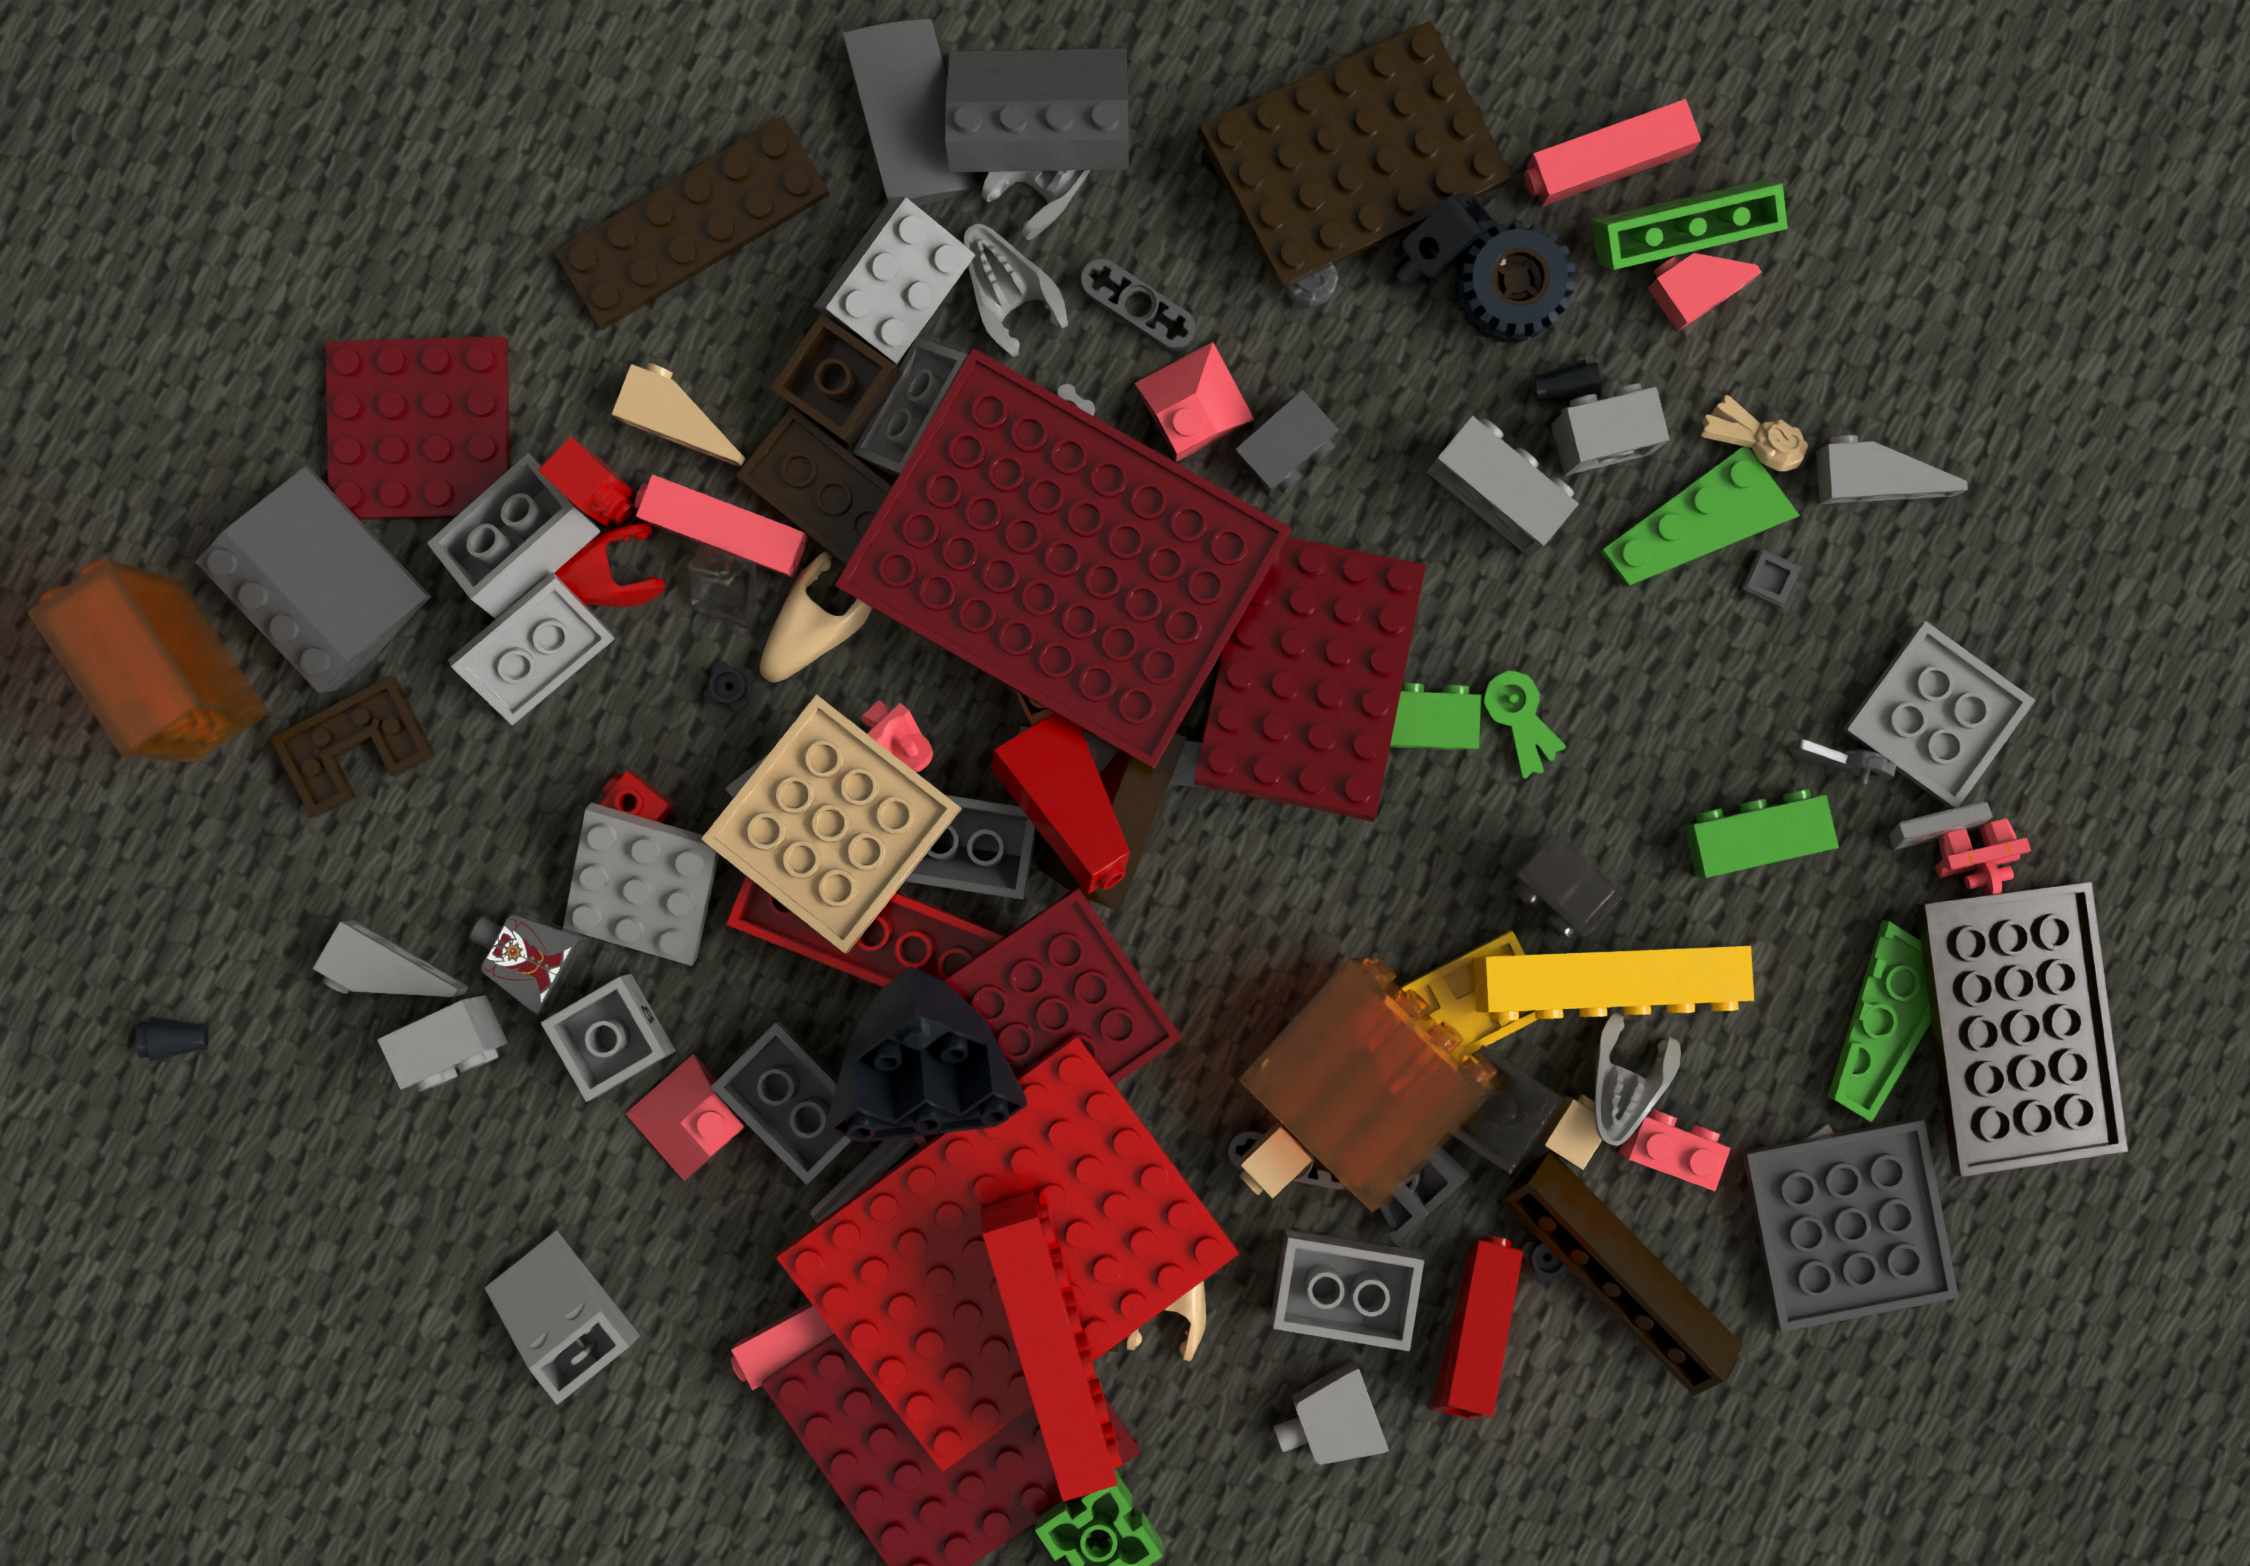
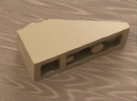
[612,363,747,468]

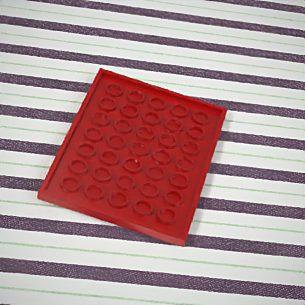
[776,1034,1239,1472]

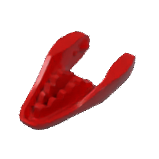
[554,524,665,607]

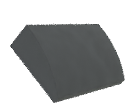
[843,19,977,206]

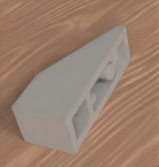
[1816,435,1968,504]
[313,920,469,997]

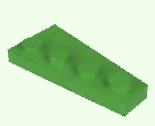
[1600,446,1800,587]
[1828,920,1932,1122]

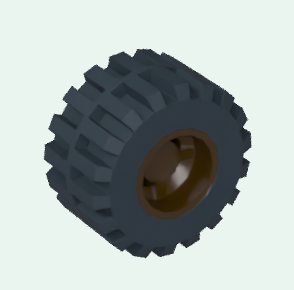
[1455,221,1576,343]

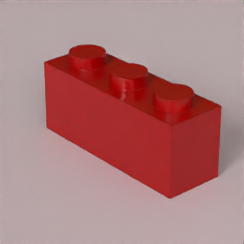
[538,436,637,528]

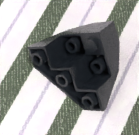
[826,967,1027,1143]

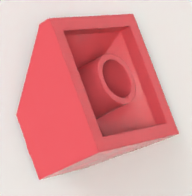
[1134,342,1255,462]
[625,1054,748,1181]

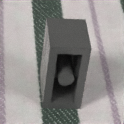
[1234,390,1339,495]

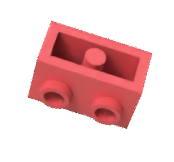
[1619,1109,1731,1191]

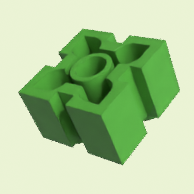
[1035,1470,1163,1566]

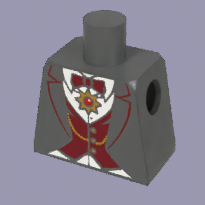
[469,913,589,1014]

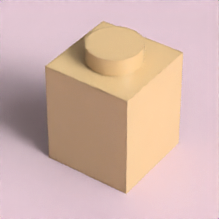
[1537,1094,1602,1170]
[1239,1122,1312,1199]

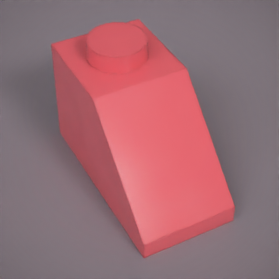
[1648,253,1761,332]

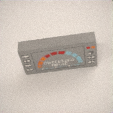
[1889,801,1993,850]

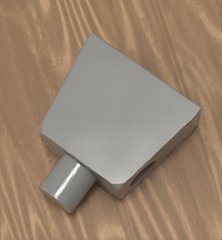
[1274,1360,1389,1465]

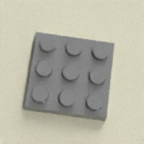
[1842,621,2035,809]
[563,803,719,966]

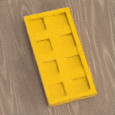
[1351,930,1538,1093]

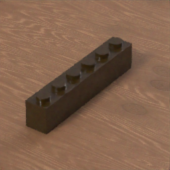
[1501,1150,1743,1396]

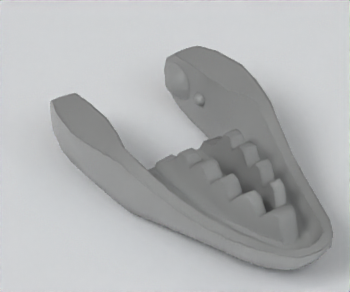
[982,170,1091,240]
[964,224,1068,358]
[1595,1012,1681,1146]

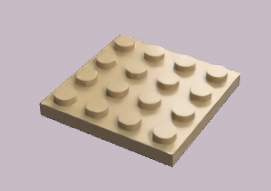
[701,694,962,954]

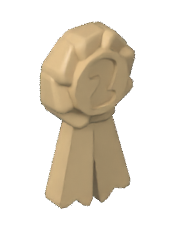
[1701,395,1808,471]

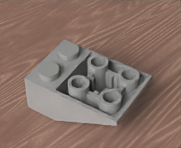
[485,1230,640,1405]

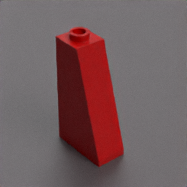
[992,713,1130,894]
[1431,1236,1523,1421]

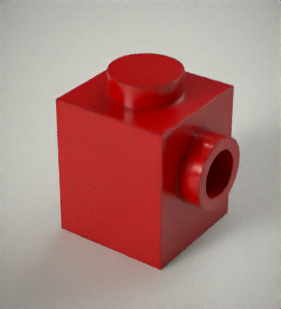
[599,771,677,823]

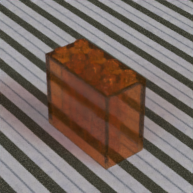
[27,559,270,763]
[1238,957,1501,1212]

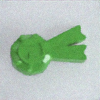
[1483,671,1566,779]

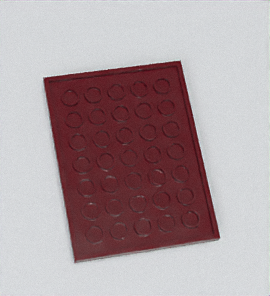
[835,348,1292,769]

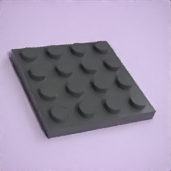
[1742,1117,1959,1332]

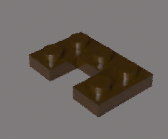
[270,676,436,818]

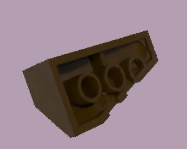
[1038,732,1187,912]

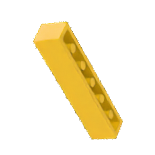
[1473,946,1754,1021]

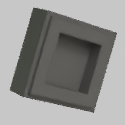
[1739,548,1802,609]

